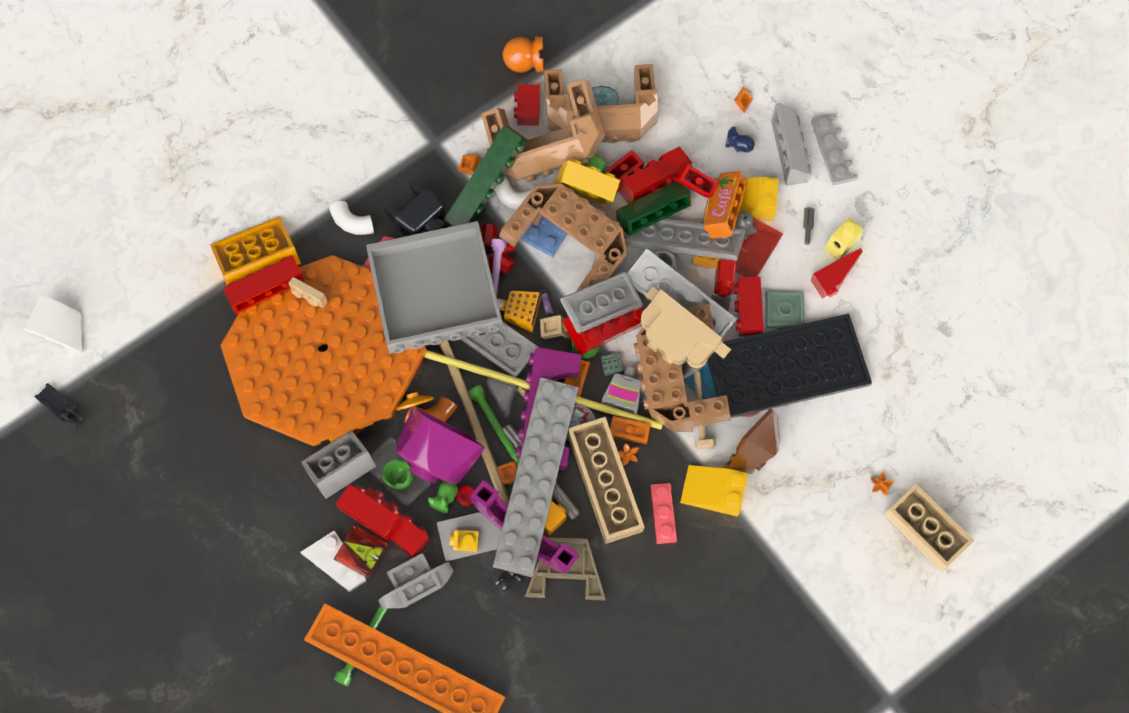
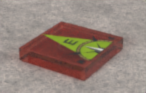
[334,525,388,579]

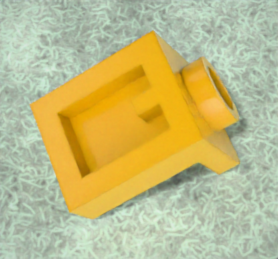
[449,529,479,552]

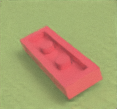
[650,483,677,544]

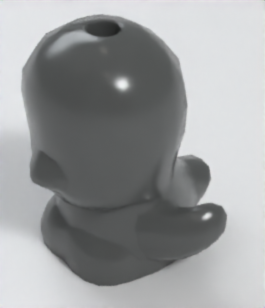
[735,211,757,240]

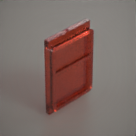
[735,217,783,277]

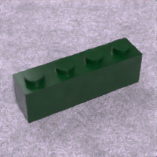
[616,181,691,236]

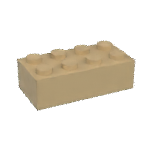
[884,484,974,572]

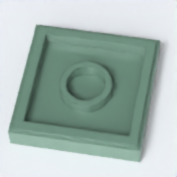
[765,291,805,329]

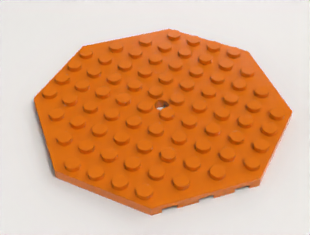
[220,255,427,446]

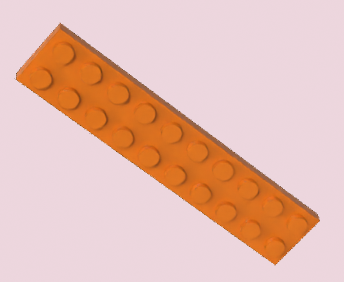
[304,604,505,713]

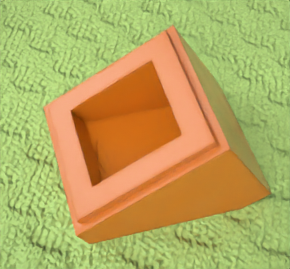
[458,154,482,175]

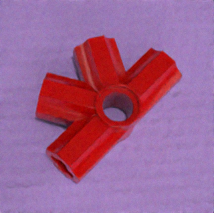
[481,224,516,277]

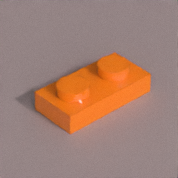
[610,416,651,444]

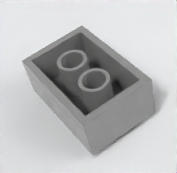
[301,430,376,499]

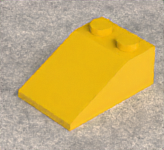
[739,177,779,221]
[680,465,748,516]

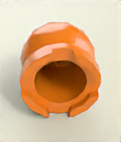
[502,36,544,73]

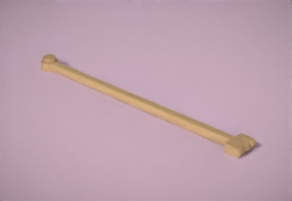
[439,341,510,506]

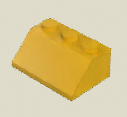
[553,159,620,206]

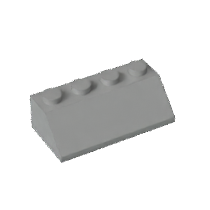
[771,103,812,186]

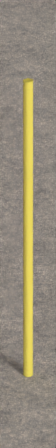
[424,350,662,430]

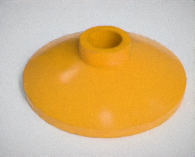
[396,392,434,410]

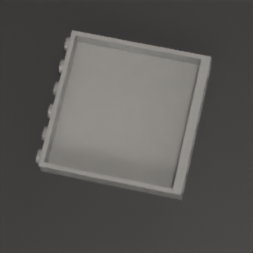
[366,221,503,353]

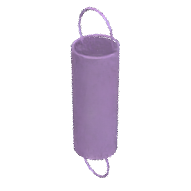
[540,290,554,317]

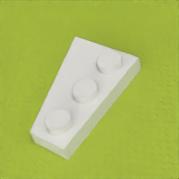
[300,531,366,592]

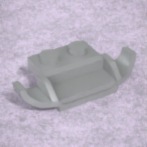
[378,553,454,609]

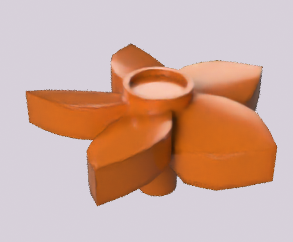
[618,443,639,466]
[870,472,894,495]

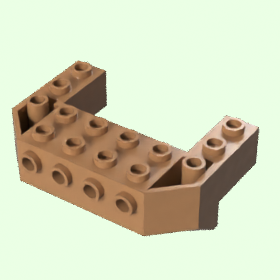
[544,64,658,143]
[481,79,605,182]
[499,184,627,291]
[634,304,731,432]

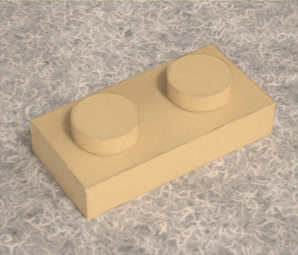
[289,277,328,308]

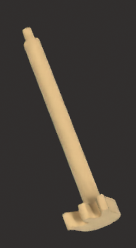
[694,370,716,449]

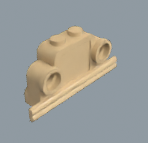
[641,287,731,368]

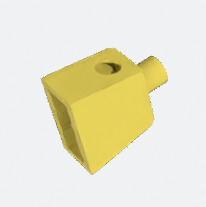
[824,218,863,260]

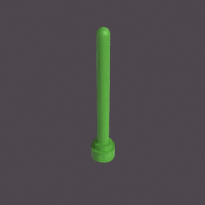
[468,385,519,467]
[333,605,388,687]

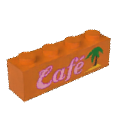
[704,171,747,239]

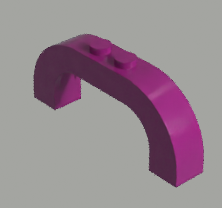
[470,480,580,573]

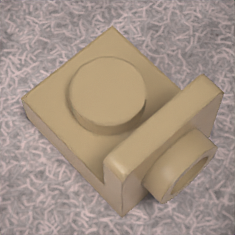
[540,315,570,339]

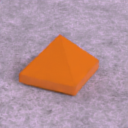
[734,87,753,113]

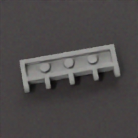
[811,114,858,186]

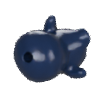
[725,126,755,153]

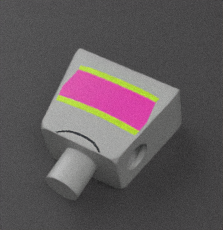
[601,367,641,414]

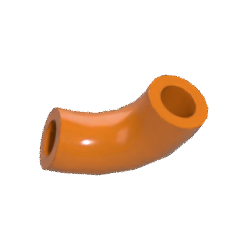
[405,397,457,423]

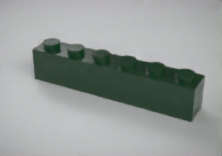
[444,125,527,226]

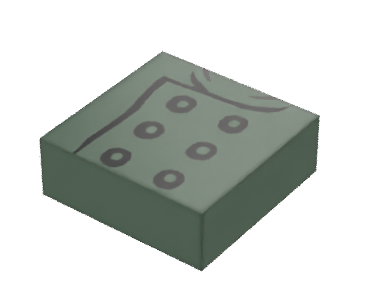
[601,353,624,376]

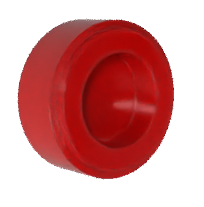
[456,486,475,507]

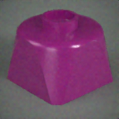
[396,406,485,484]

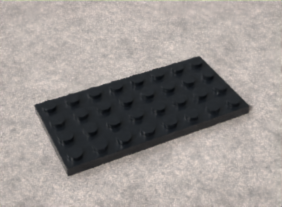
[707,314,872,418]

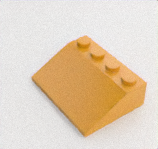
[210,216,301,285]

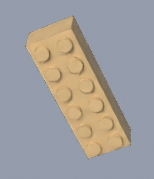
[567,417,645,544]

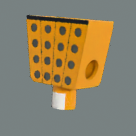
[497,291,541,332]

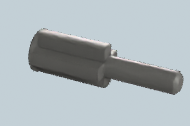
[803,207,815,245]

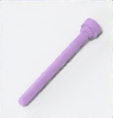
[491,239,507,298]

